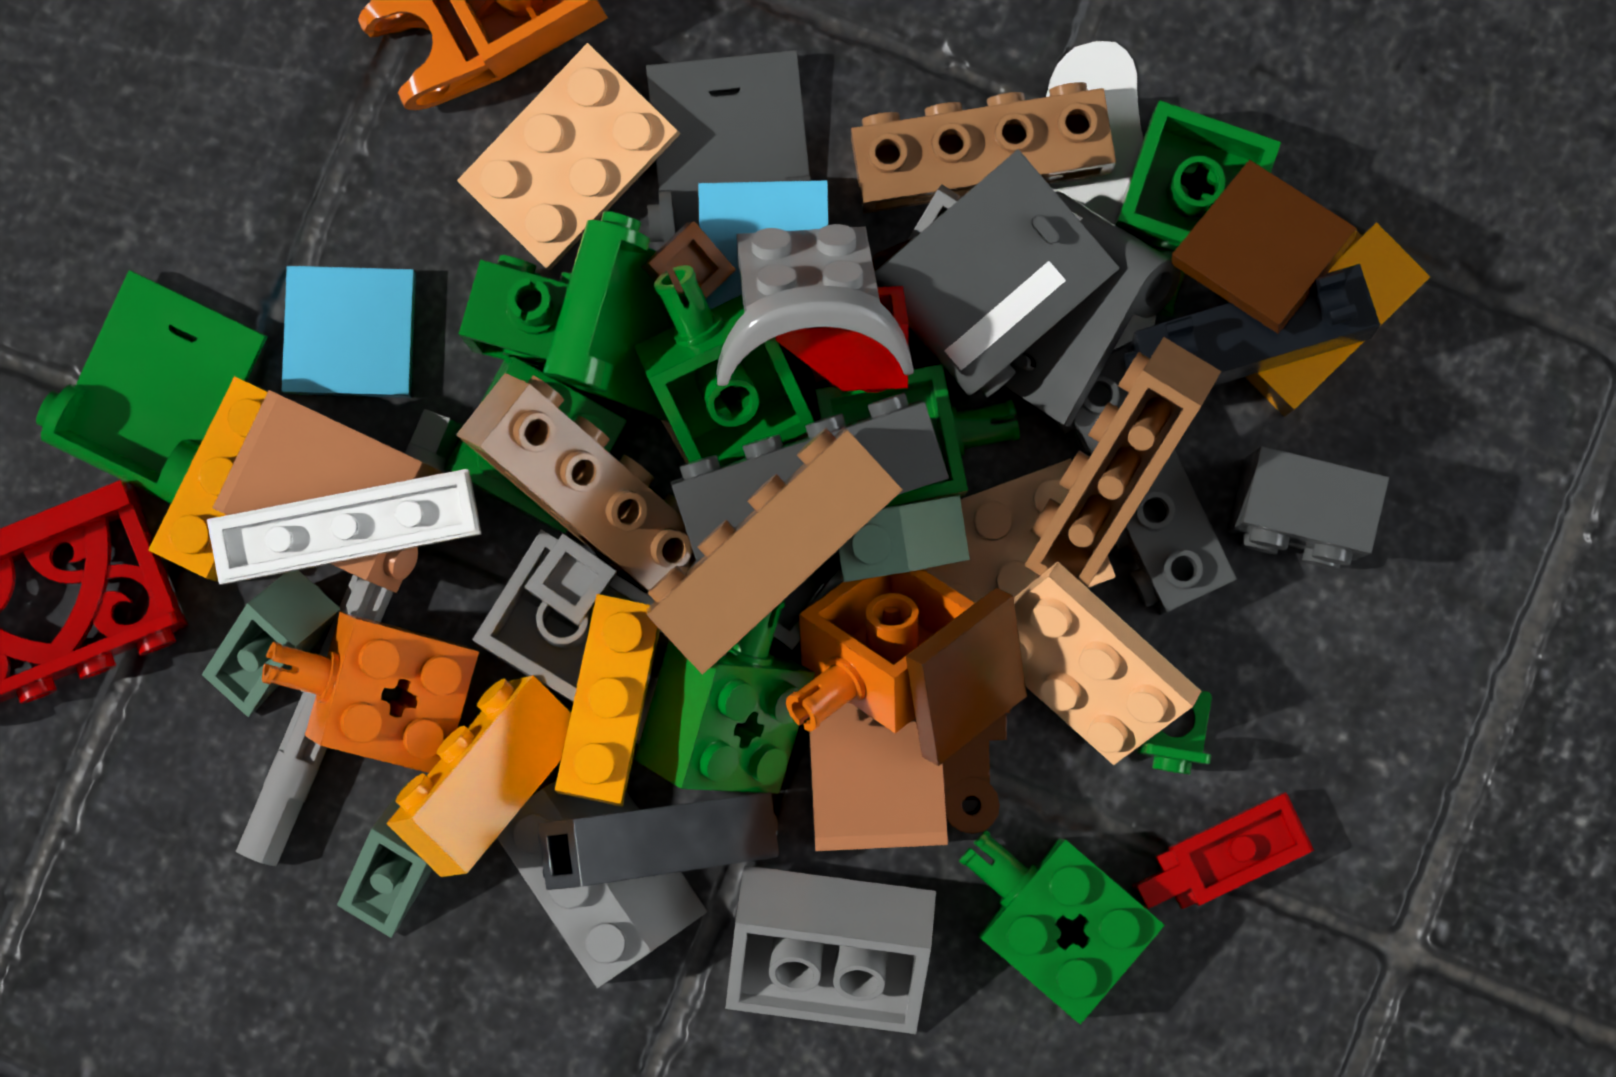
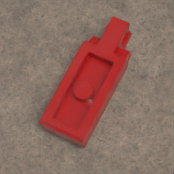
[1132,792,1314,909]

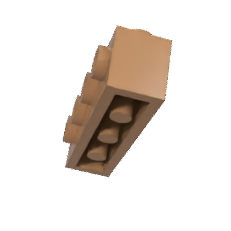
[851,82,1116,214]
[1024,337,1221,588]
[456,373,696,595]
[647,427,903,675]

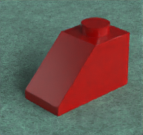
[775,286,908,392]

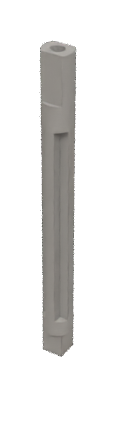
[236,409,463,867]

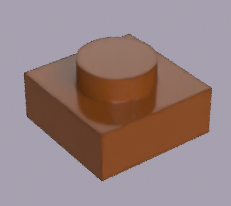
[641,221,736,298]

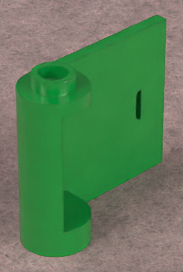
[543,211,675,423]
[36,270,268,504]

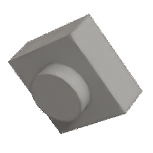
[525,534,617,627]

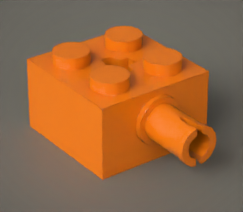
[786,569,975,733]
[262,612,479,773]

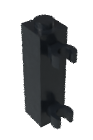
[1124,264,1380,386]
[538,792,779,890]

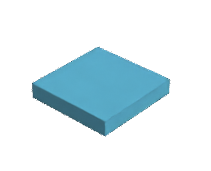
[698,180,828,309]
[282,266,416,398]

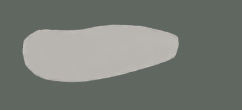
[1046,41,1156,351]

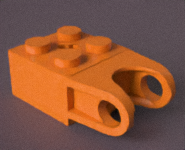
[358,0,608,110]

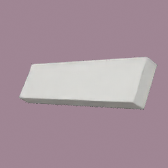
[207,469,482,585]

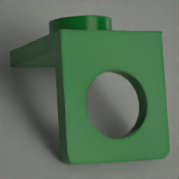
[1137,690,1212,775]

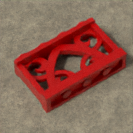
[0,480,188,704]

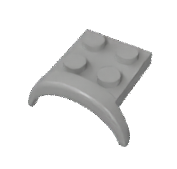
[717,224,913,386]

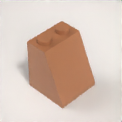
[212,390,444,593]
[809,703,948,851]

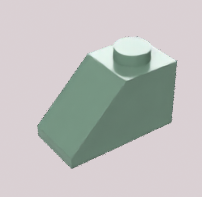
[836,495,970,582]
[202,570,340,717]
[337,781,433,938]

